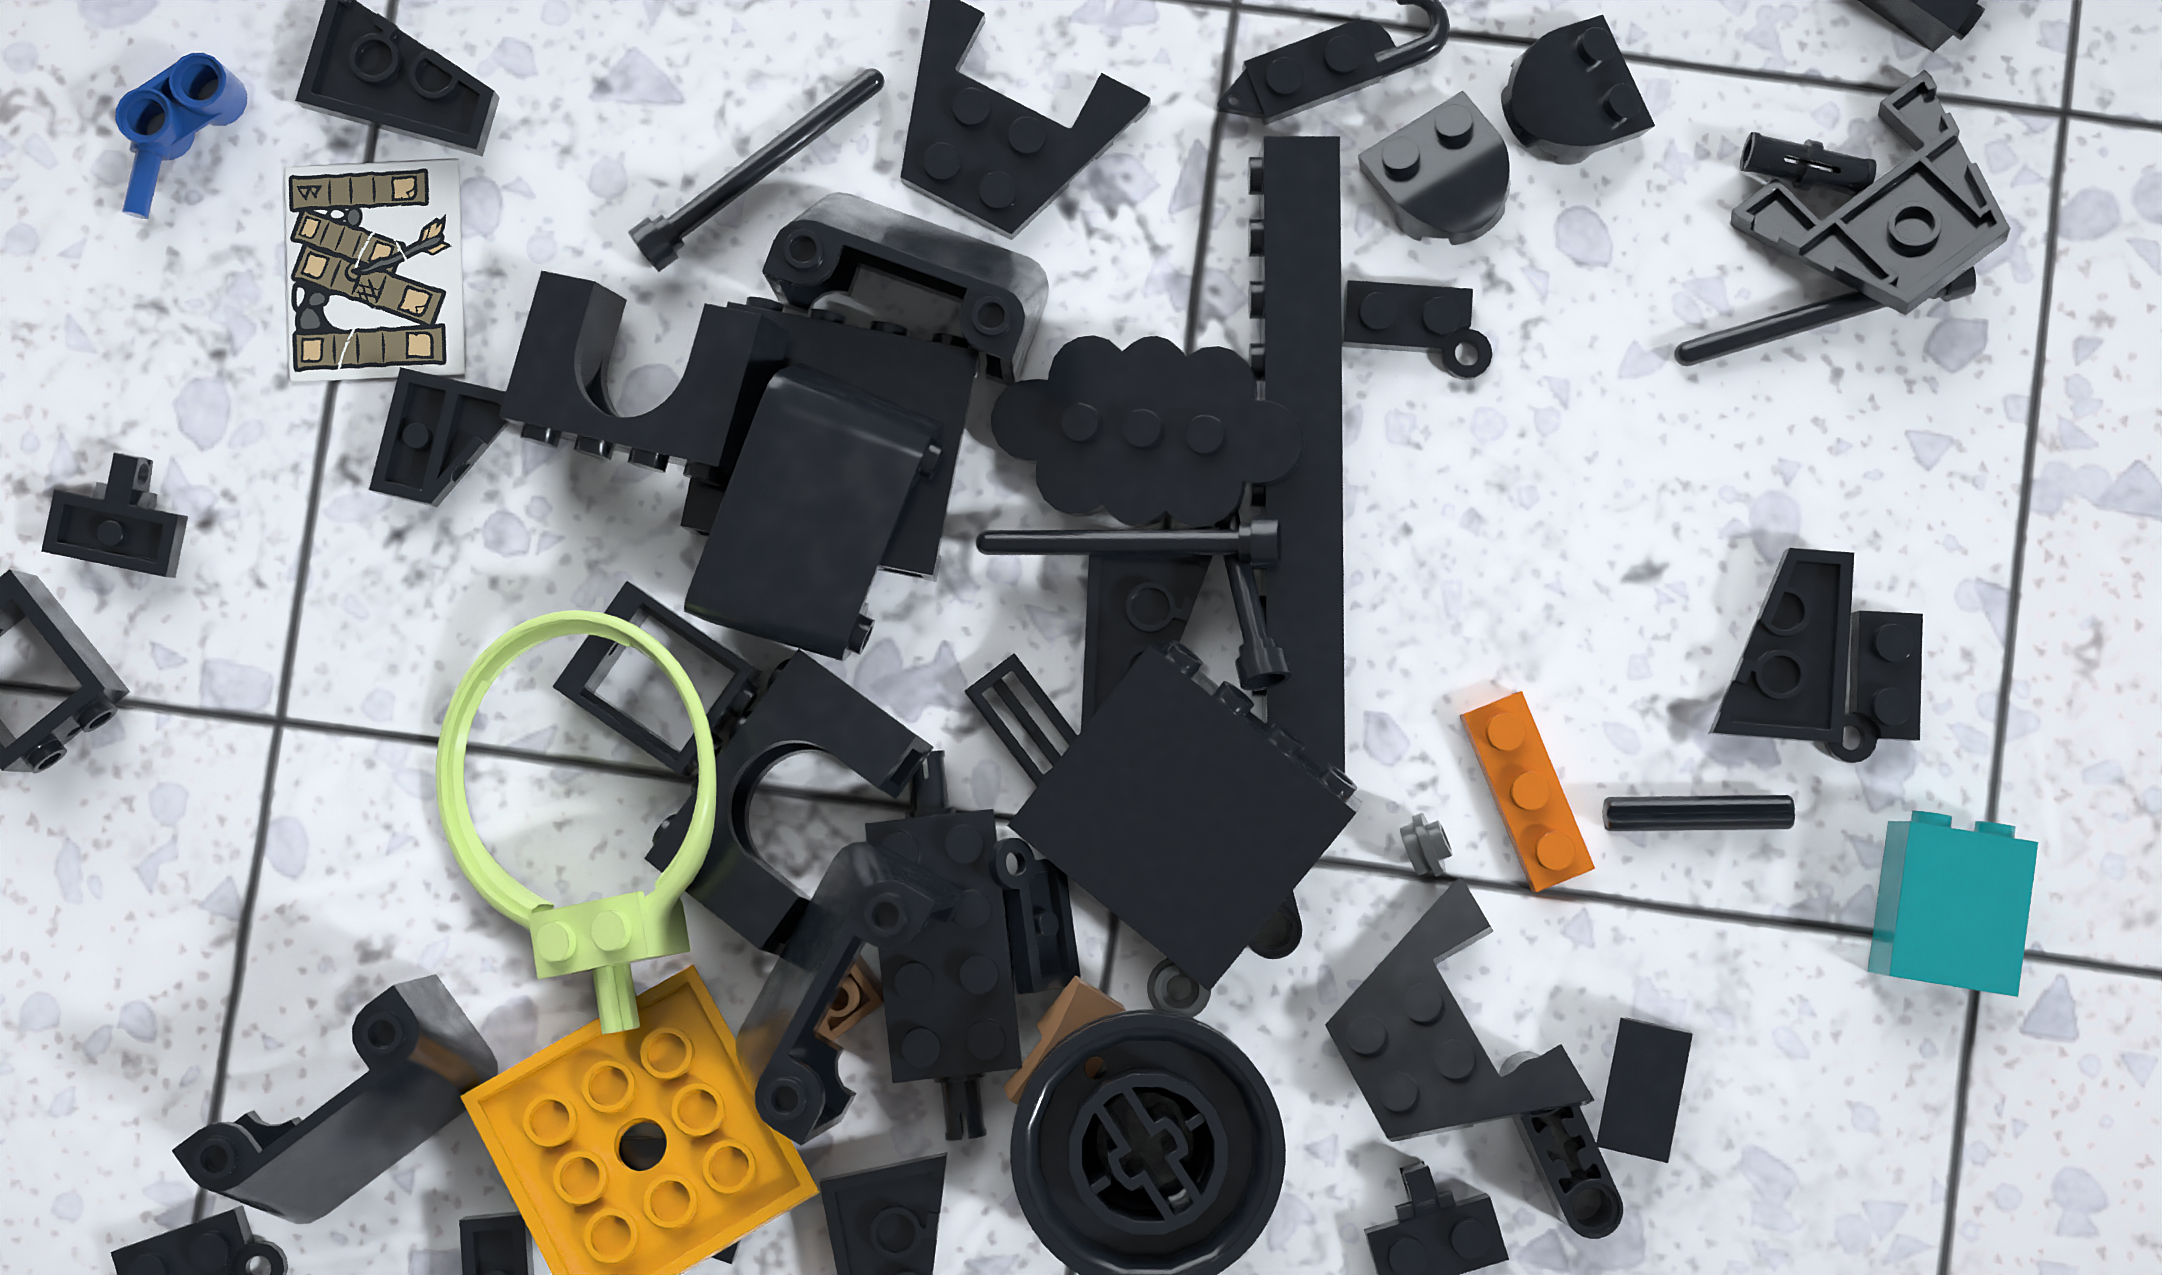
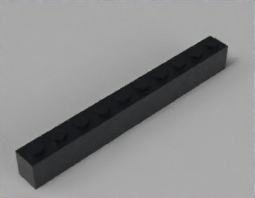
[1247,136,1345,773]

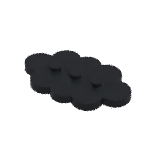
[991,335,1305,529]

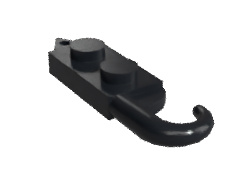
[1216,0,1450,126]

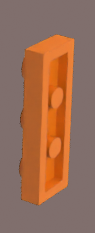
[1459,691,1596,893]

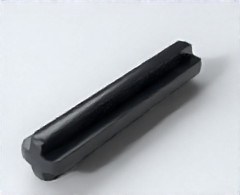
[1602,795,1795,831]

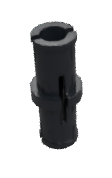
[1740,131,1877,196]

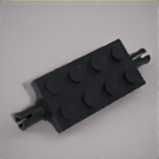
[865,750,1022,1141]

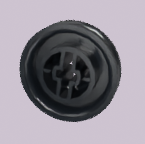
[1010,1009,1286,1275]

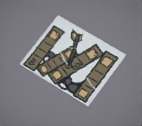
[285,159,465,382]

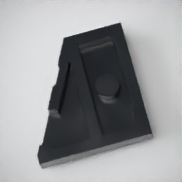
[369,367,510,507]

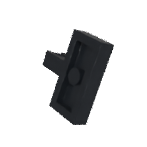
[41,452,188,578]
[1364,1161,1509,1275]

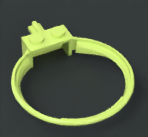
[436,610,716,1035]

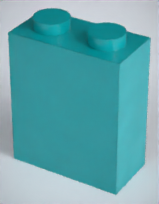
[1867,810,2039,997]

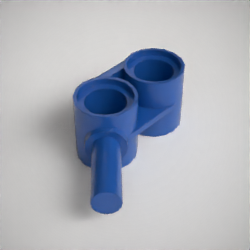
[115,53,247,219]

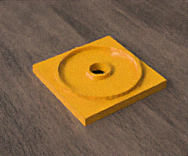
[460,964,820,1275]

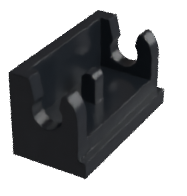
[1596,1017,1693,1163]

